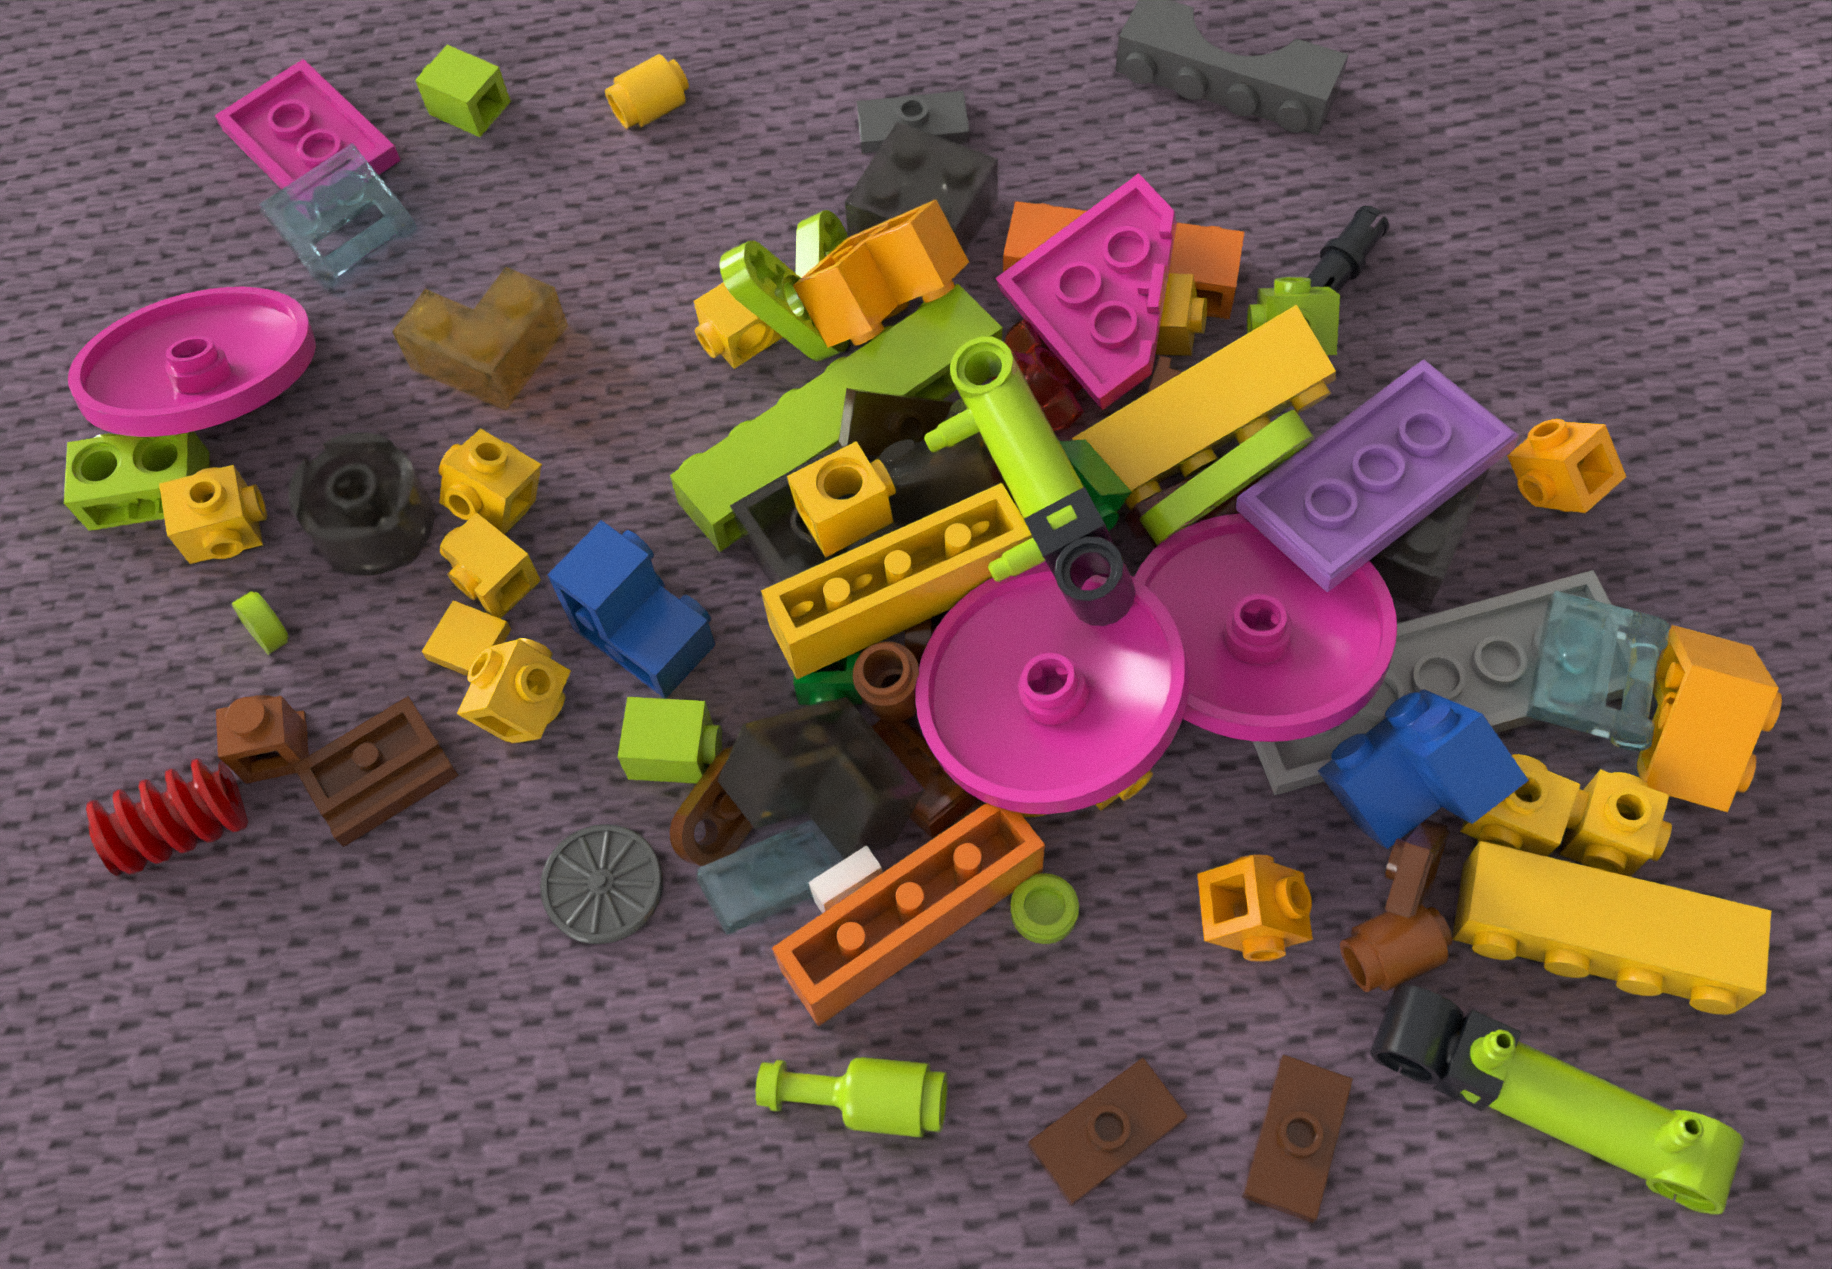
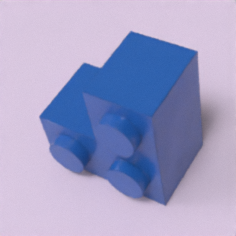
[547,520,716,699]
[1317,689,1529,849]

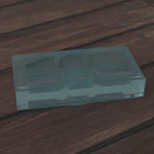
[696,817,843,935]

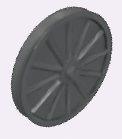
[540,824,663,944]

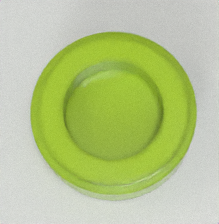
[232,591,289,655]
[1010,873,1079,944]

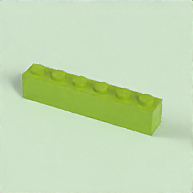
[670,284,1003,552]

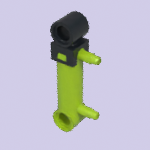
[924,336,1136,626]
[1370,985,1744,1215]

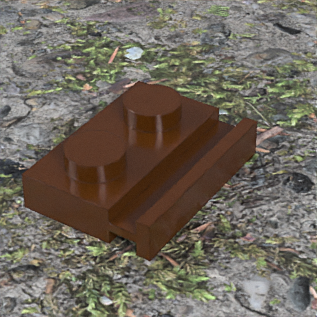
[293,696,459,847]

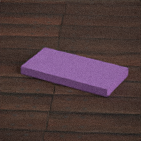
[1236,359,1519,593]

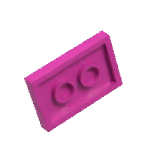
[214,59,401,220]

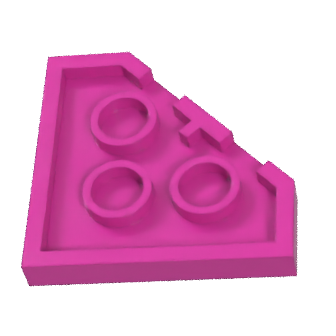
[995,173,1177,410]

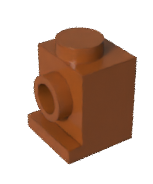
[216,695,309,784]

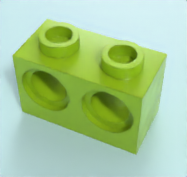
[64,431,209,531]

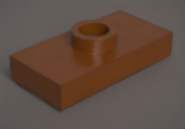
[843,719,979,838]
[1385,819,1450,918]
[1242,1054,1353,1223]
[1028,1058,1188,1206]

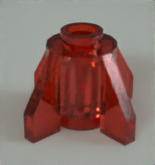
[991,320,1084,431]

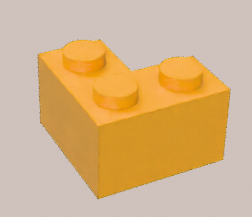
[793,199,969,347]
[1637,625,1782,812]

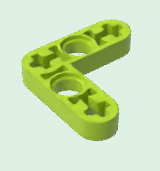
[719,210,849,362]
[1139,409,1315,546]

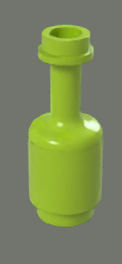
[756,1057,948,1138]

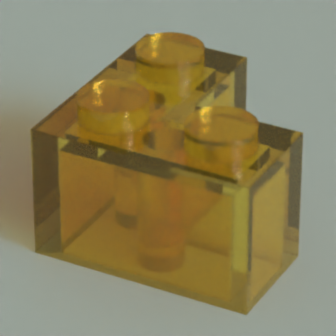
[392,267,568,411]

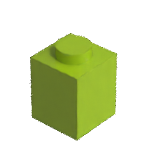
[415,44,511,137]
[617,697,722,784]

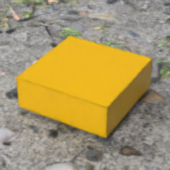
[422,600,512,676]

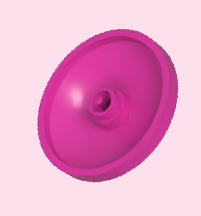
[68,287,316,437]
[1134,513,1397,742]
[915,561,1189,814]

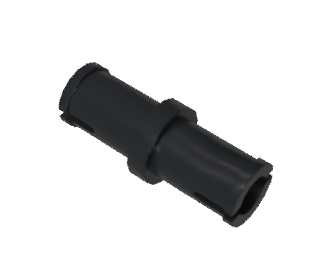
[1307,206,1389,293]

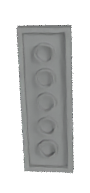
[1253,570,1651,795]

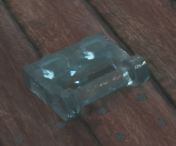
[259,143,417,291]
[1526,590,1670,751]

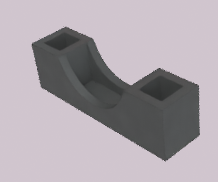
[1116,0,1349,135]

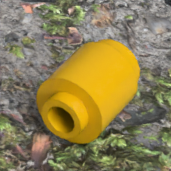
[605,54,689,129]

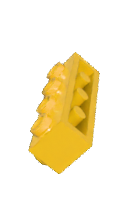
[1072,304,1336,510]
[761,483,1033,679]
[1452,841,1771,1015]

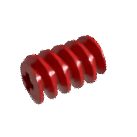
[86,758,248,876]

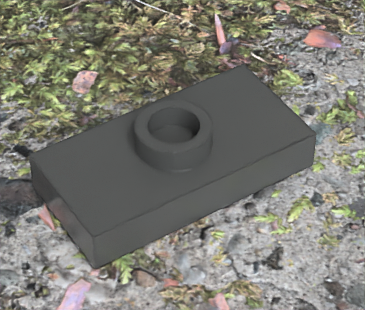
[857,90,970,153]

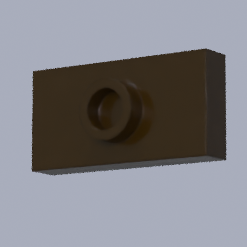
[838,388,964,464]

